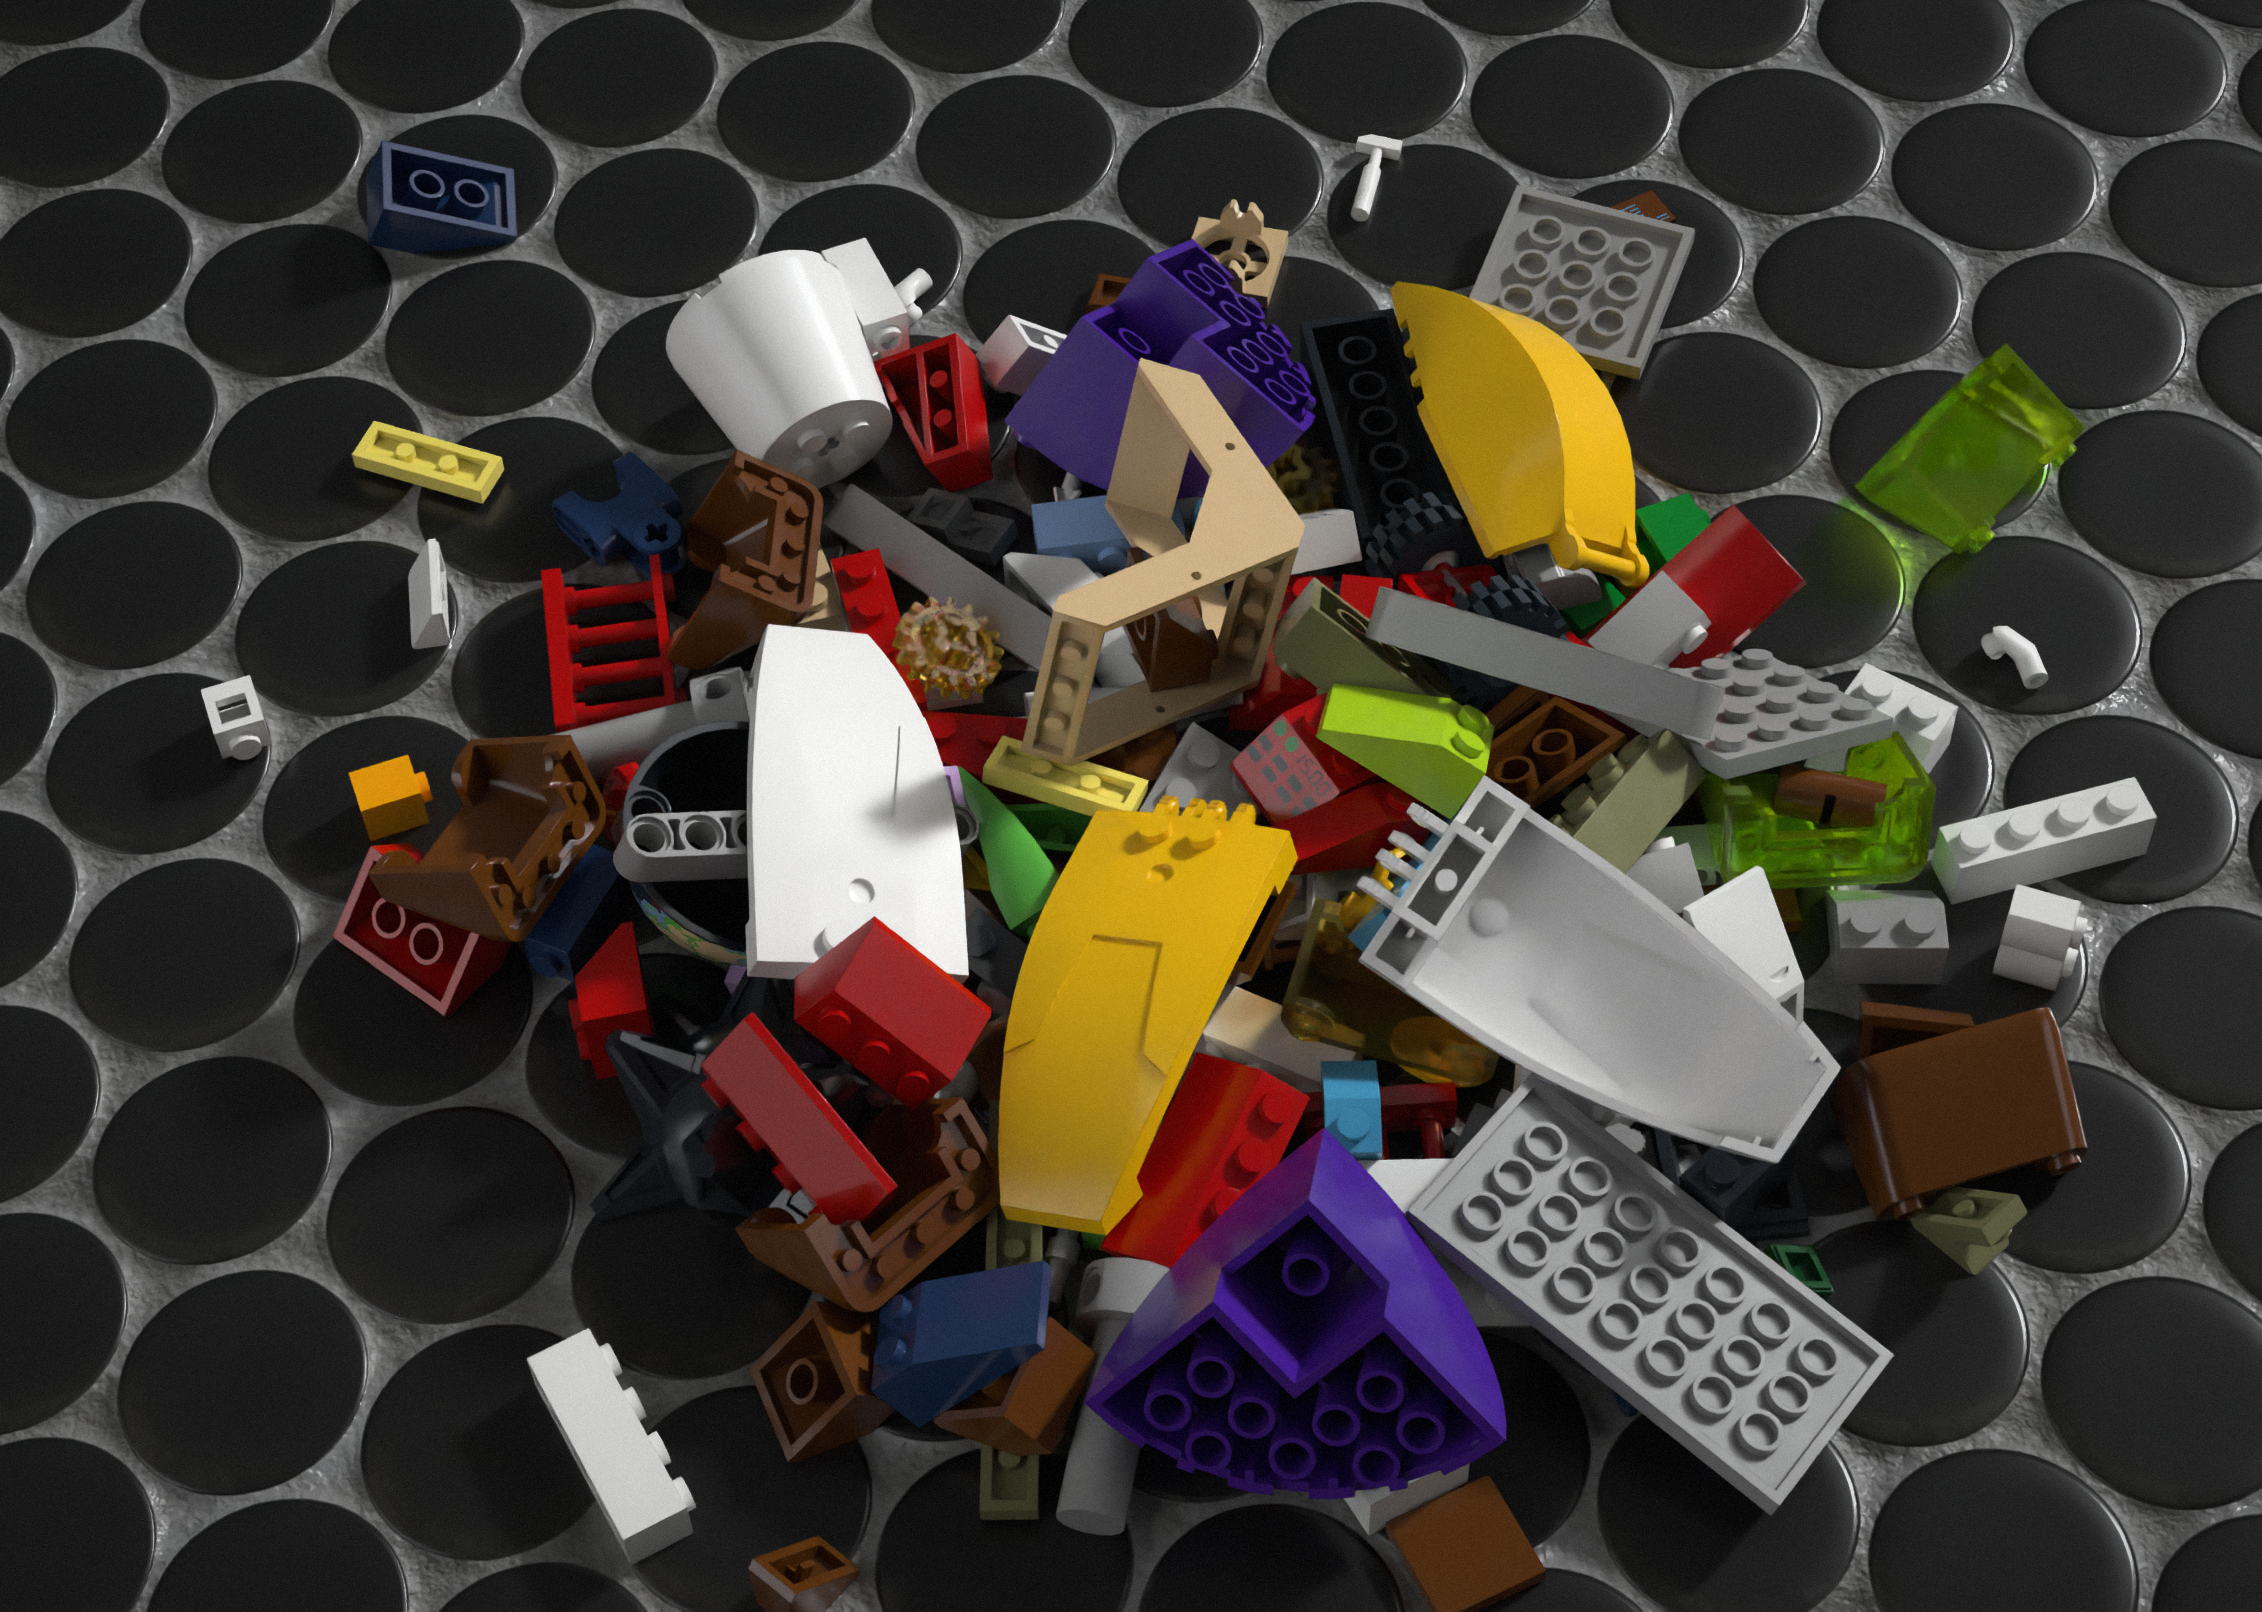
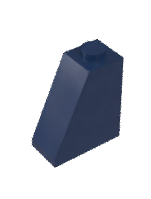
[523,844,633,983]

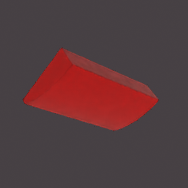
[1581,504,1806,669]

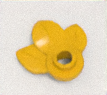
[1331,848,1406,936]

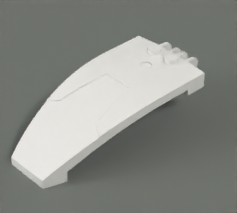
[745,624,969,985]
[1356,775,1841,1164]

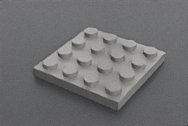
[1469,185,1695,380]
[1597,649,1893,780]

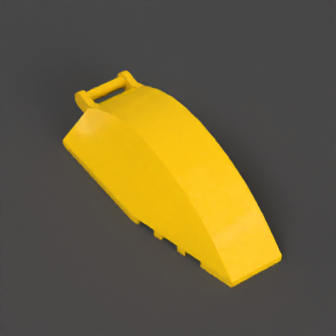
[1390,281,1649,597]

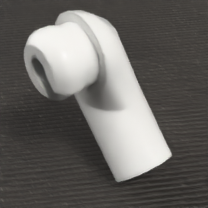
[894,268,933,326]
[1981,626,2049,689]

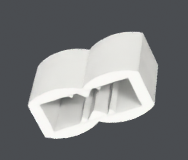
[1992,884,2088,991]

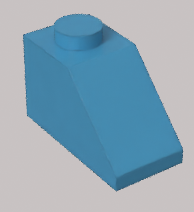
[1321,1060,1382,1160]

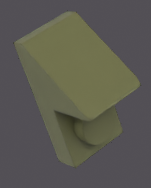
[1909,1186,2028,1275]

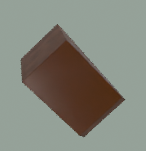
[748,1535,861,1612]

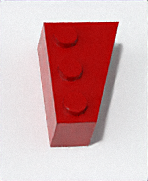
[873,333,993,493]
[920,710,1046,806]

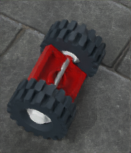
[1365,492,1569,710]

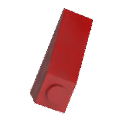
[1270,782,1433,876]

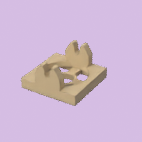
[1192,199,1288,308]

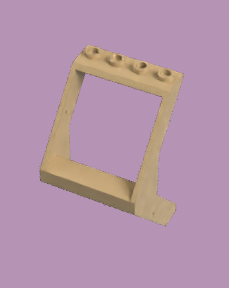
[1021,358,1305,766]

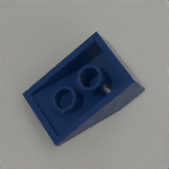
[366,140,517,253]
[870,1261,1052,1427]

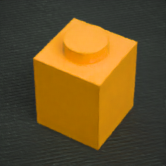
[349,755,433,841]

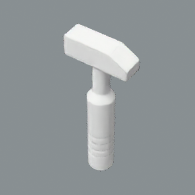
[1351,134,1403,221]

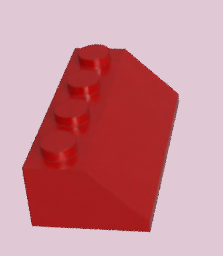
[701,1012,898,1228]
[1099,1052,1310,1268]

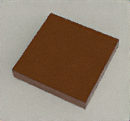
[1386,1475,1546,1612]

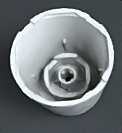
[666,250,893,489]

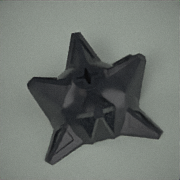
[589,969,870,1224]

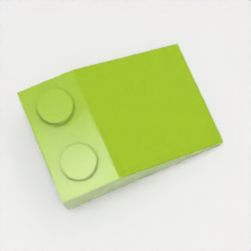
[1316,683,1494,820]

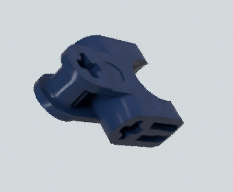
[552,452,688,580]

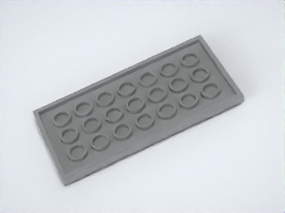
[1405,1073,1894,1516]

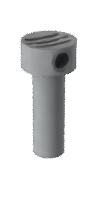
[548,667,752,786]
[1056,1258,1170,1536]

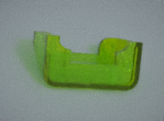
[1854,343,2086,555]
[1697,731,1936,889]

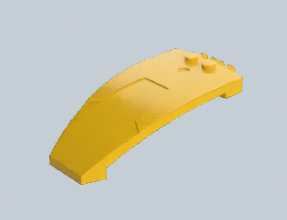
[998,795,1298,1236]

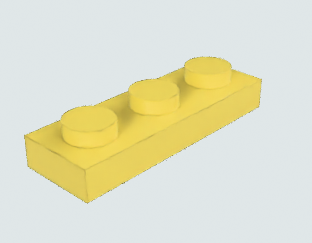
[352,421,505,504]
[982,736,1149,817]

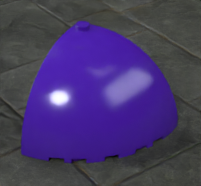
[1004,239,1316,499]
[1084,1127,1506,1500]

